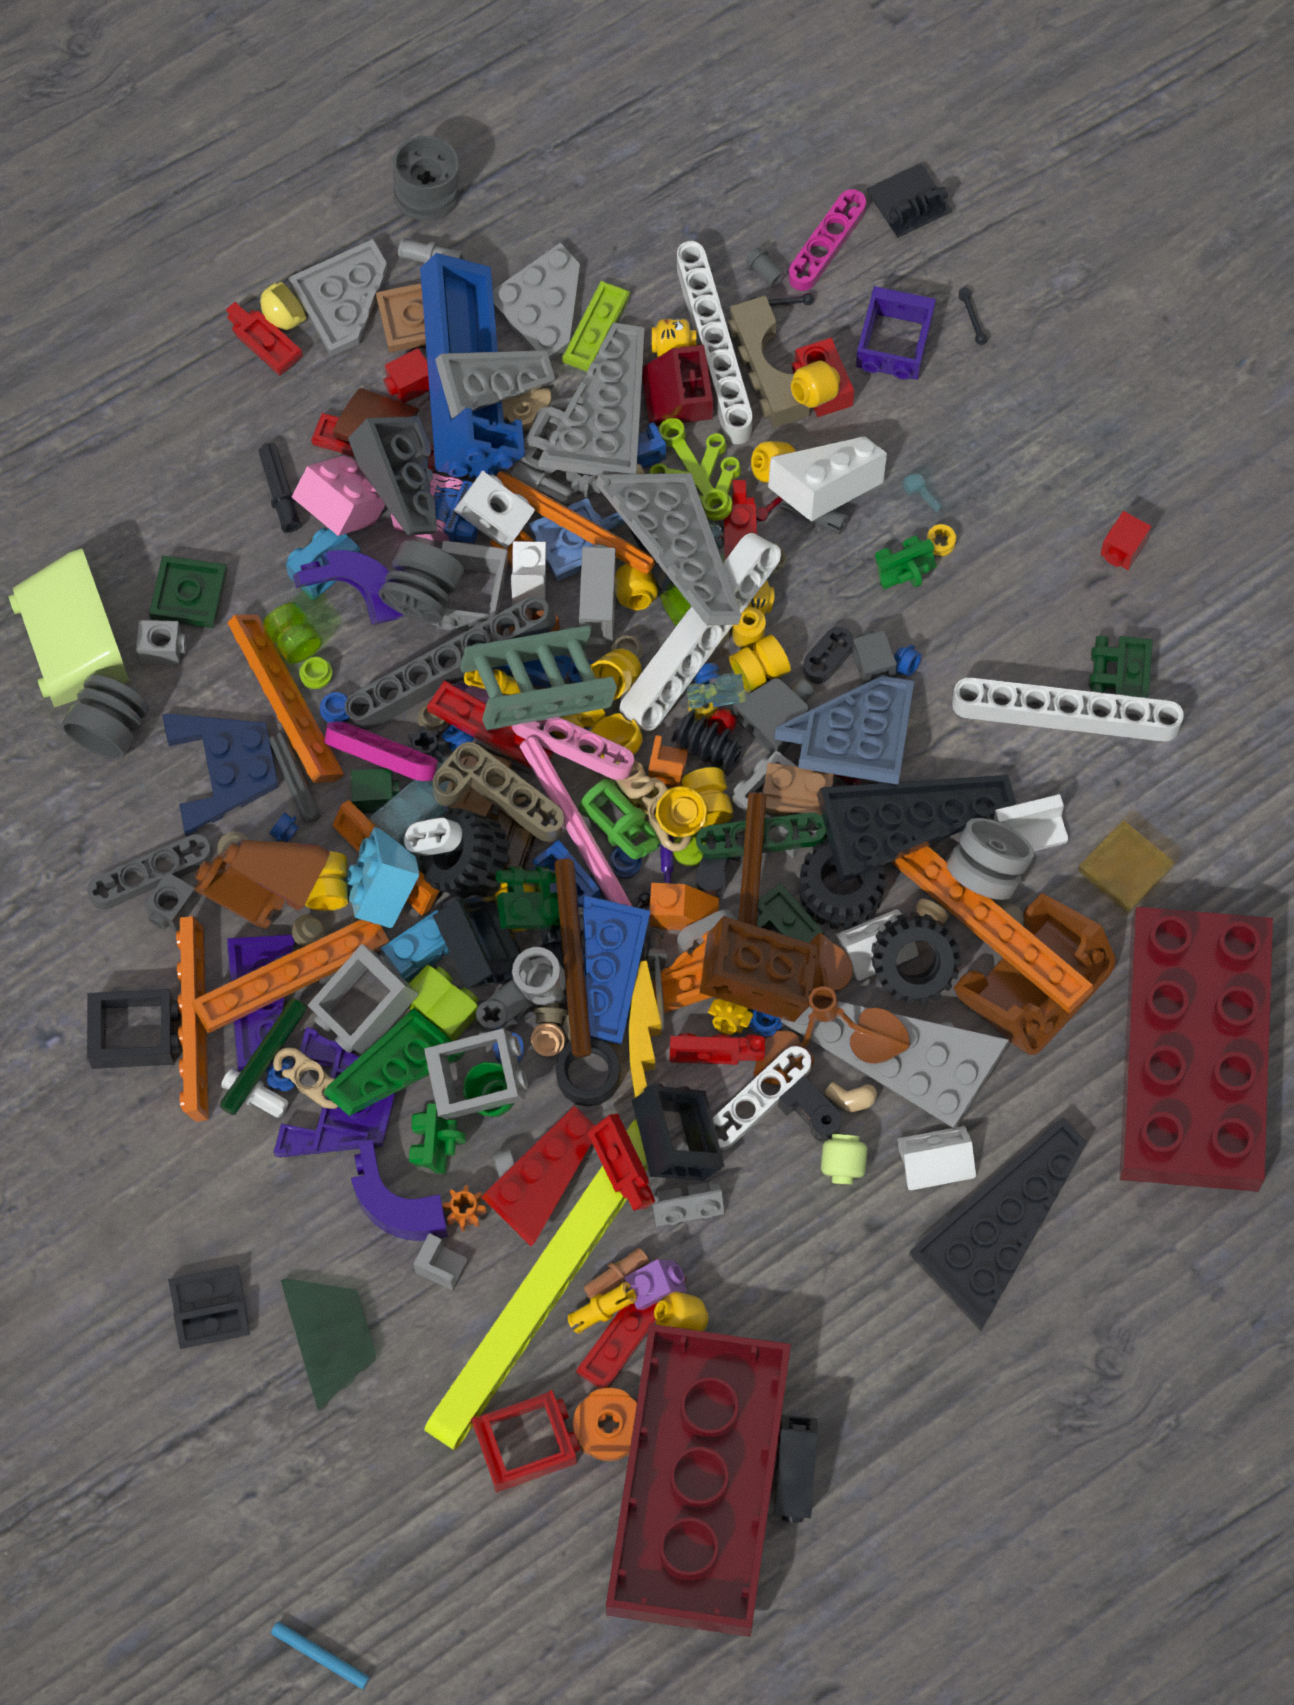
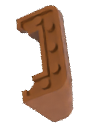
[194,840,330,930]
[953,893,1116,1055]

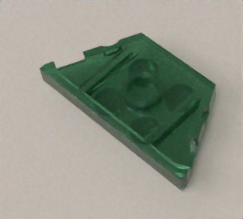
[281,1279,377,1410]

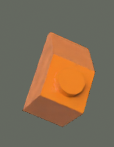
[649,883,719,930]

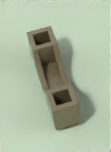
[726,295,810,428]

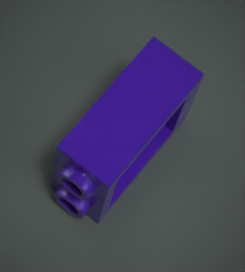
[856,286,936,380]

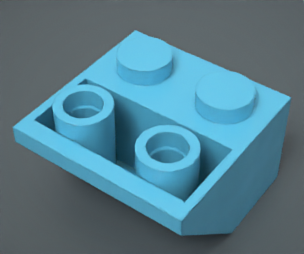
[346,827,420,928]

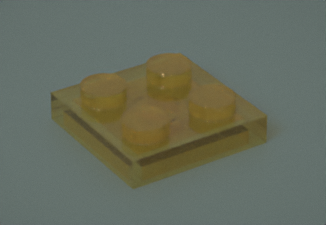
[1078,820,1175,913]

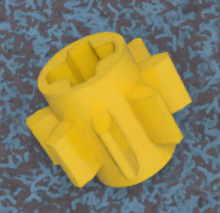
[708,999,753,1035]

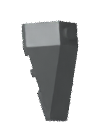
[348,416,437,536]

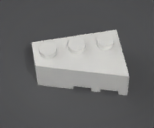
[768,436,887,521]

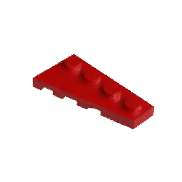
[481,1106,595,1246]

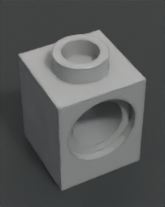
[136,620,187,665]

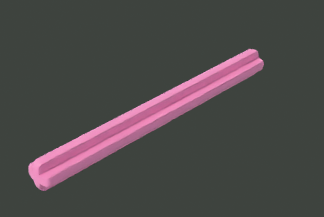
[520,736,633,907]

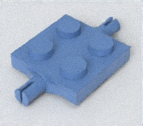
[529,498,625,582]

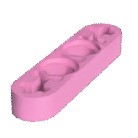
[512,717,634,780]

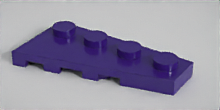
[227,935,294,1071]

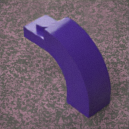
[293,550,405,625]
[351,1140,448,1241]

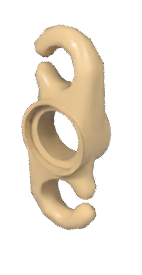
[615,760,655,799]
[641,778,691,852]
[273,1048,338,1109]

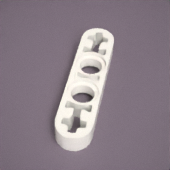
[713,1046,812,1150]

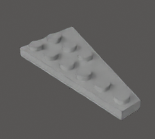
[596,473,741,625]

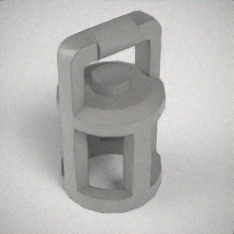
[520,397,573,473]
[512,947,567,1006]

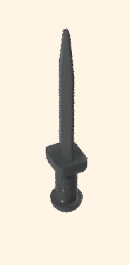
[644,926,667,1029]

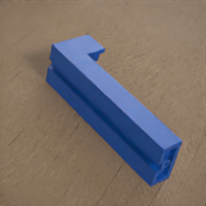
[420,253,525,479]

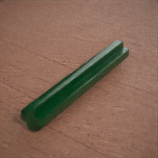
[220,998,306,1115]

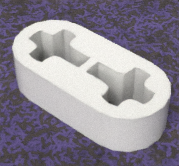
[404,818,462,856]

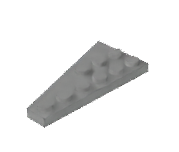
[538,323,645,476]
[780,1001,1010,1129]

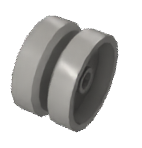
[947,818,1034,900]

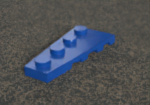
[583,895,650,1045]

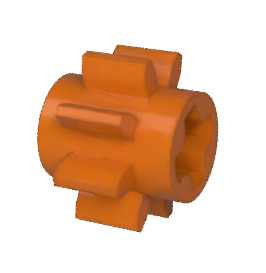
[442,1185,487,1232]

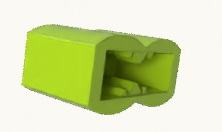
[408,964,479,1041]

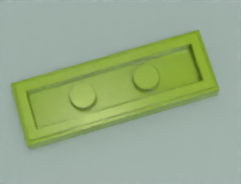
[563,281,630,372]

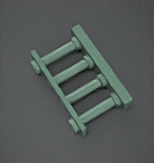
[460,625,617,730]

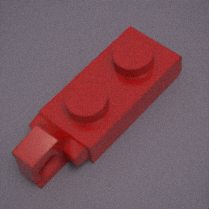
[226,302,303,376]
[724,480,757,560]
[669,1033,765,1065]
[588,1113,655,1211]

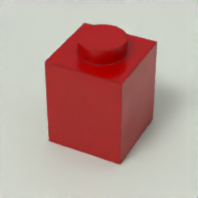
[383,348,430,403]
[1100,511,1152,570]

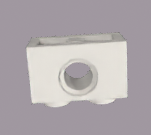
[453,471,535,549]

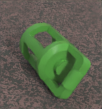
[578,778,661,859]

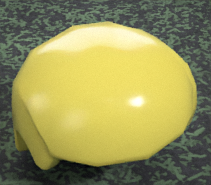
[260,282,306,330]

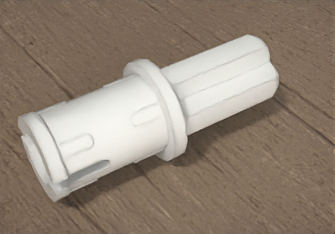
[221,1068,289,1118]

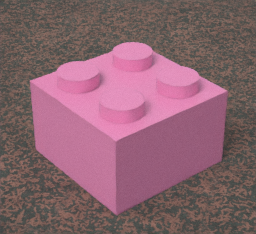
[292,455,385,536]

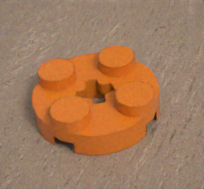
[573,1388,637,1461]

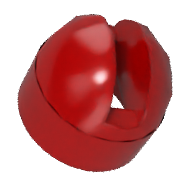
[708,708,737,734]

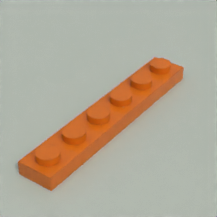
[227,615,344,783]
[176,916,209,1122]
[192,919,390,1034]

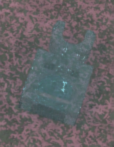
[687,674,746,708]

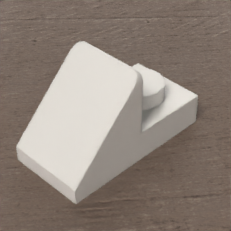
[511,541,546,606]

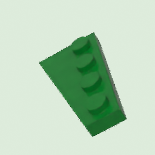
[324,1008,465,1116]

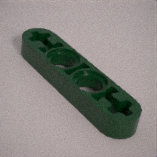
[696,813,827,859]

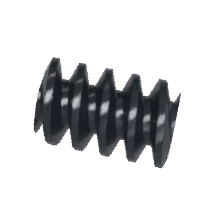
[671,708,746,776]

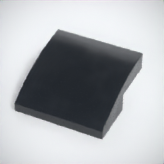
[168,1265,250,1349]

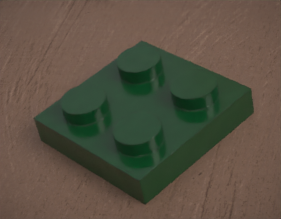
[149,555,227,628]

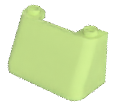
[8,548,129,708]

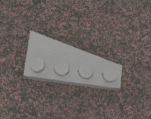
[435,350,555,419]

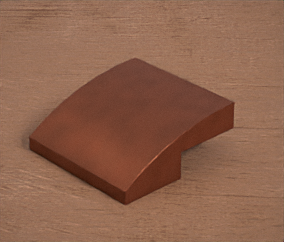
[333,388,419,442]

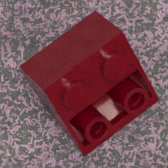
[642,345,713,426]

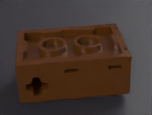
[700,916,818,1022]

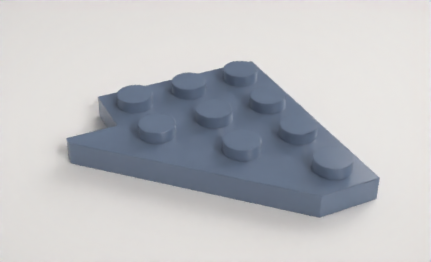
[774,676,914,785]

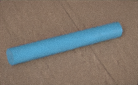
[271,1621,371,1690]

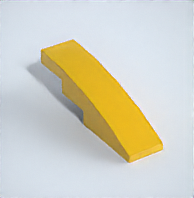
[629,961,661,1098]

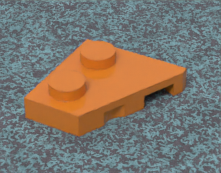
[653,932,711,1013]

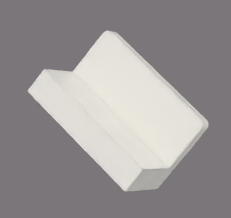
[993,794,1068,851]
[836,909,918,980]
[897,1126,976,1190]

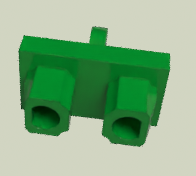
[875,535,937,590]
[409,1103,466,1174]

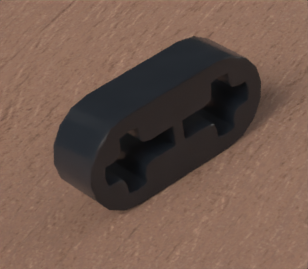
[803,627,853,684]

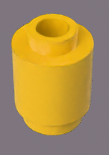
[732,607,766,650]

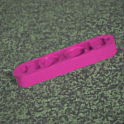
[788,189,866,291]
[325,722,438,781]

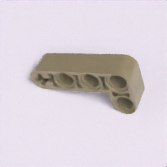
[433,742,564,842]

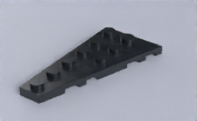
[817,775,1016,883]
[909,1118,1087,1331]

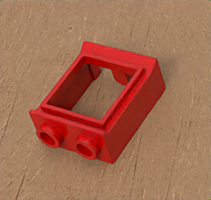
[471,1390,581,1493]

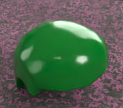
[463,1062,514,1118]

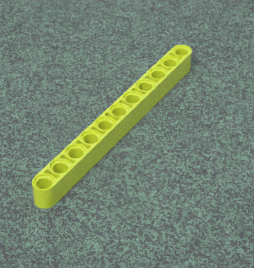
[424,1119,648,1450]

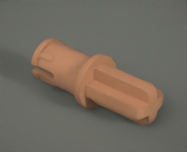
[584,1248,649,1300]

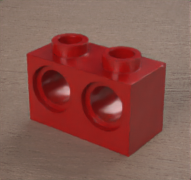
[791,337,854,418]

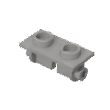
[652,1181,724,1227]

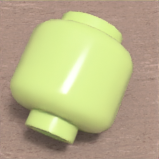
[821,1134,868,1185]

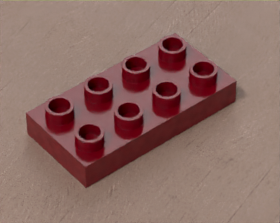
[1119,907,1273,1192]
[606,1324,791,1637]

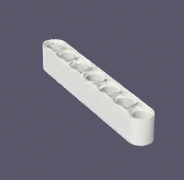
[677,241,752,444]
[619,533,781,731]
[952,678,1184,741]

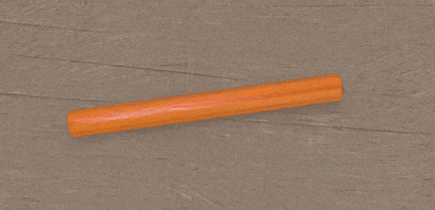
[495,471,656,574]

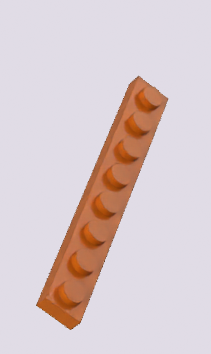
[891,846,1093,1013]

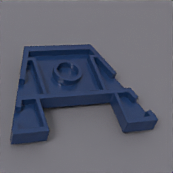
[162,713,279,836]

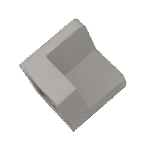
[413,1233,468,1291]

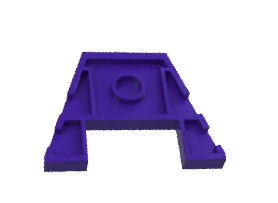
[273,1027,397,1158]

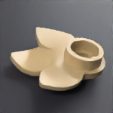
[502,388,552,431]

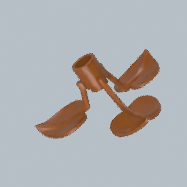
[753,933,910,1086]

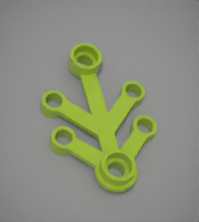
[649,418,741,521]

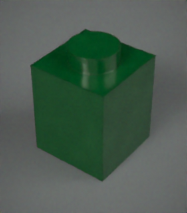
[351,768,400,814]

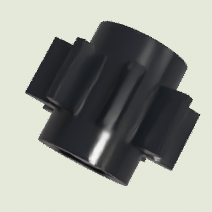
[407,726,447,763]

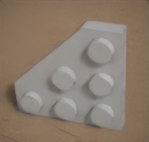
[288,239,388,357]
[493,243,580,362]

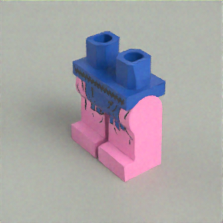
[391,473,479,543]

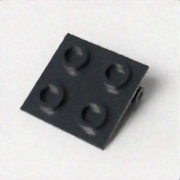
[867,164,952,238]

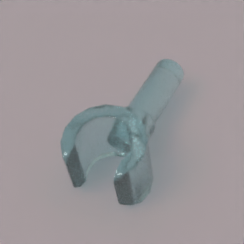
[902,473,942,512]

